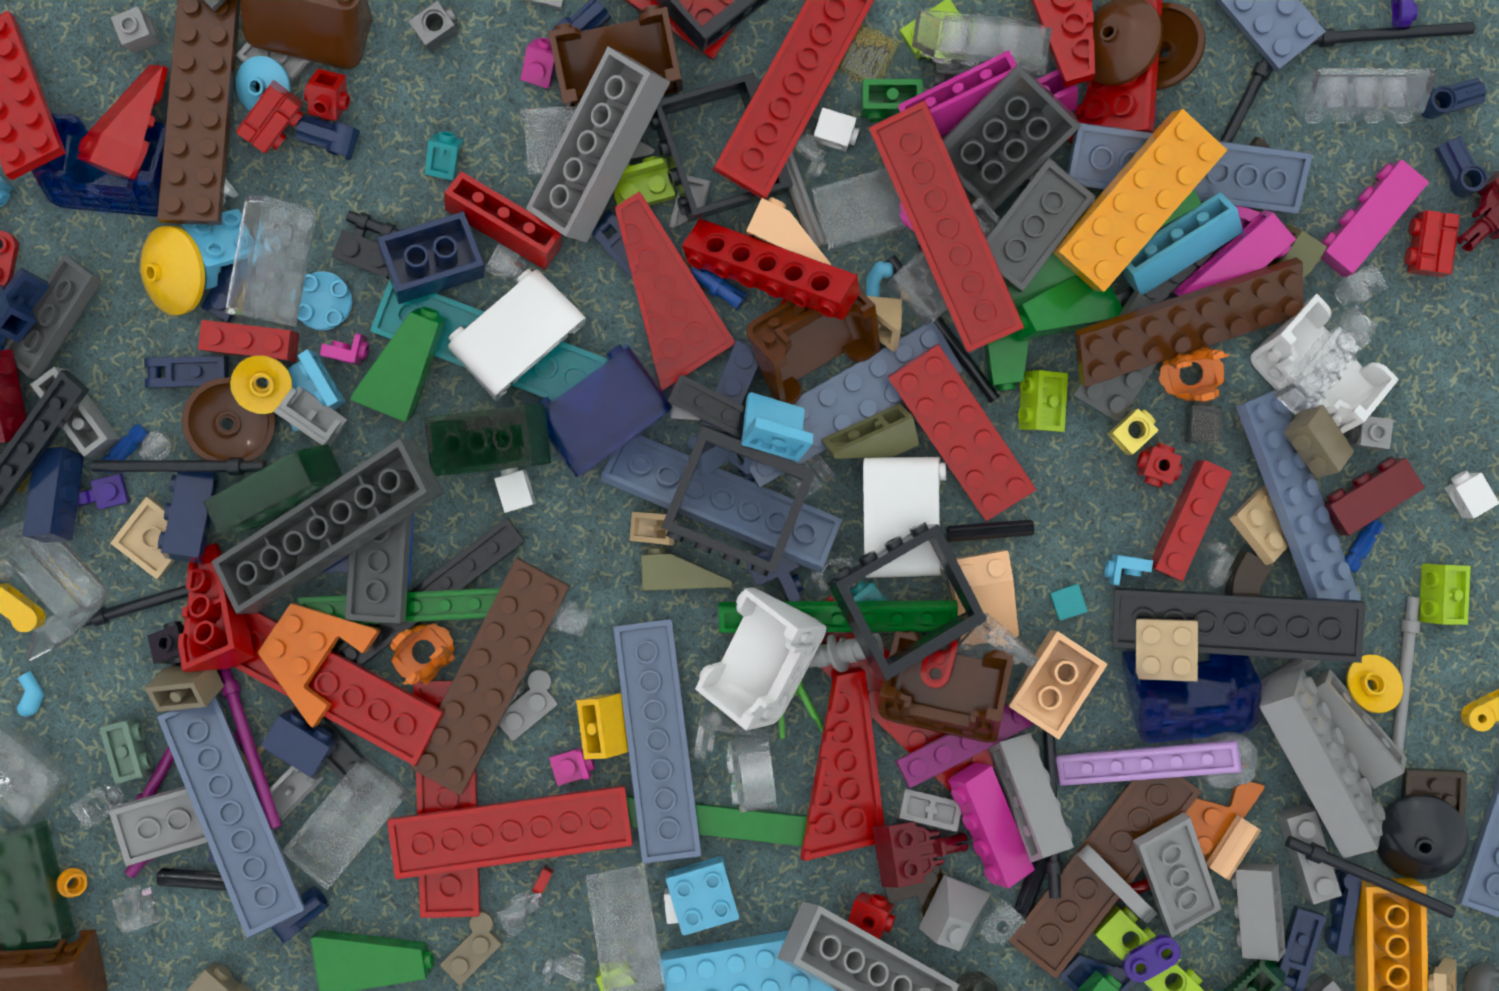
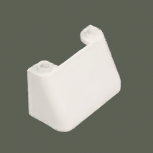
[448,269,586,401]
[1251,294,1399,433]
[863,457,946,578]
[695,588,826,731]

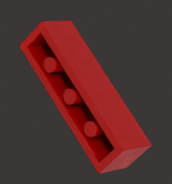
[444,171,562,270]
[1151,460,1232,581]

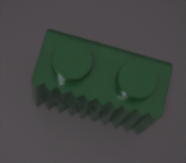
[1224,959,1286,991]

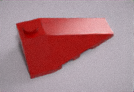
[77,64,168,180]
[178,543,255,672]

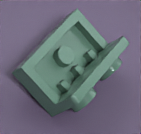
[99,717,154,785]

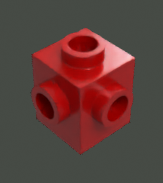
[304,68,350,121]
[1136,443,1183,488]
[848,892,896,939]

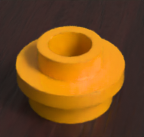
[56,868,87,898]

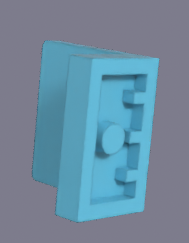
[181,209,263,289]
[266,349,347,431]
[741,392,813,462]
[666,855,739,935]

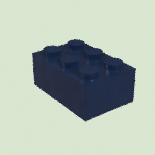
[377,211,484,304]

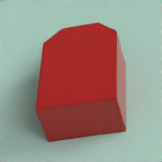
[532,865,554,896]

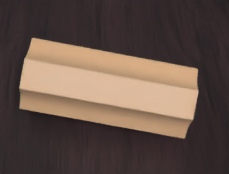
[1206,815,1261,880]

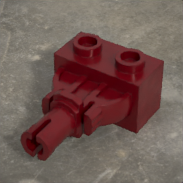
[1457,171,1499,252]
[872,822,969,888]

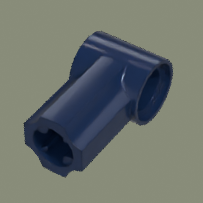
[551,0,611,31]
[1418,78,1486,119]
[296,115,360,160]
[1434,136,1488,198]
[272,886,329,944]

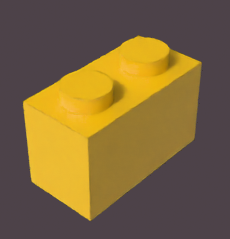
[576,693,629,759]

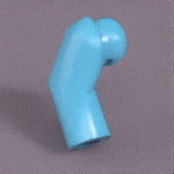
[866,261,893,297]
[17,671,44,717]

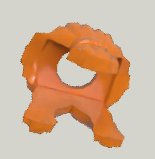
[1158,346,1229,402]
[390,623,455,685]

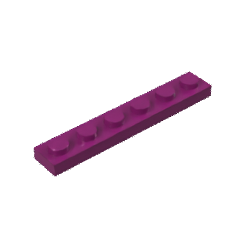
[895,702,1034,788]

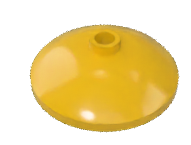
[140,225,205,315]

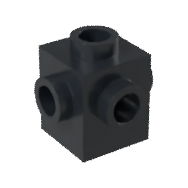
[147,621,184,666]

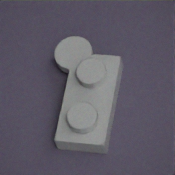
[499,669,559,741]

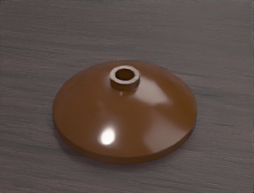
[1092,0,1163,86]
[1156,3,1206,90]
[182,377,275,460]

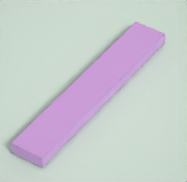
[1056,740,1242,786]

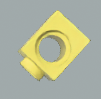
[1107,409,1159,455]

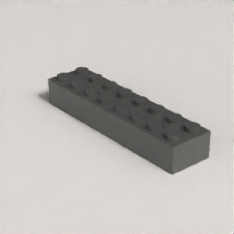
[211,439,444,614]

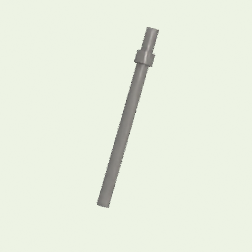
[1392,596,1421,753]

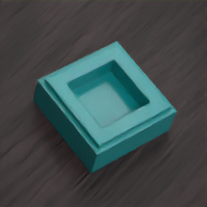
[1049,583,1088,621]

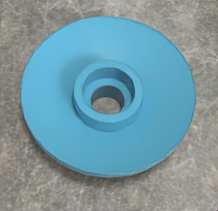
[235,56,291,111]

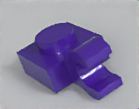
[77,474,130,510]

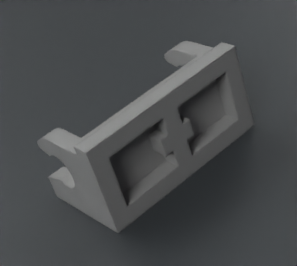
[274,386,349,447]
[270,766,324,820]
[895,789,961,833]

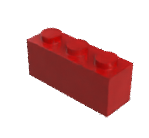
[198,320,300,362]

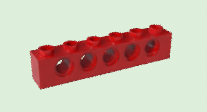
[682,219,860,320]

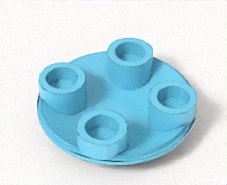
[292,271,352,330]

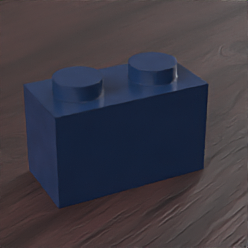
[261,711,338,778]

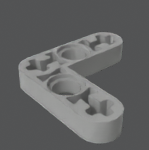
[1077,844,1158,924]

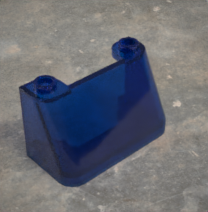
[31,113,166,217]
[532,344,672,477]
[1122,651,1262,743]

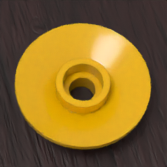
[230,355,292,414]
[1346,655,1403,713]

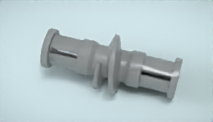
[808,633,884,672]

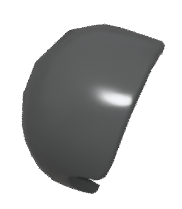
[1464,962,1499,991]

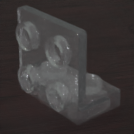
[520,106,577,175]
[957,613,1038,668]
[693,710,759,759]

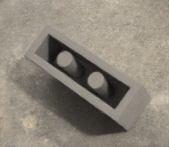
[30,367,120,457]
[1276,804,1342,905]
[1232,863,1286,961]

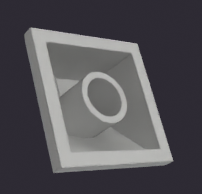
[919,875,991,951]

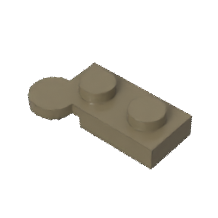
[440,911,503,986]

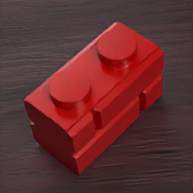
[236,80,304,153]
[1404,210,1460,277]

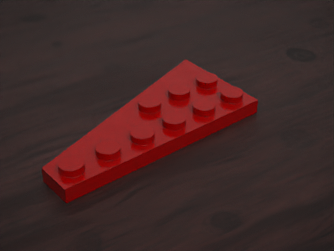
[1030,0,1095,88]
[1066,0,1163,143]
[614,191,736,391]
[800,668,884,861]

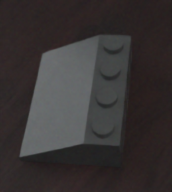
[943,64,1081,212]

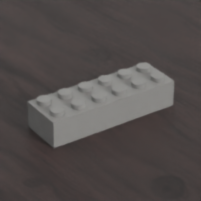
[526,47,670,243]
[1259,668,1385,858]
[777,902,959,991]

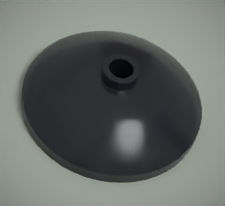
[1377,794,1469,880]

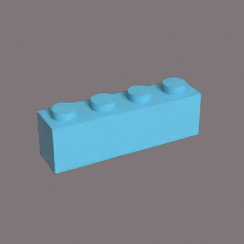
[1122,192,1243,295]

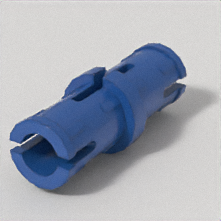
[691,267,748,310]

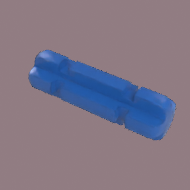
[100,424,149,473]
[1345,519,1384,573]

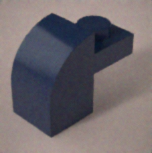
[0,268,50,343]
[745,550,804,601]

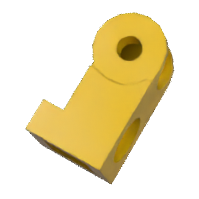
[0,583,46,632]
[1461,689,1499,732]

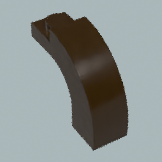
[1225,550,1273,595]

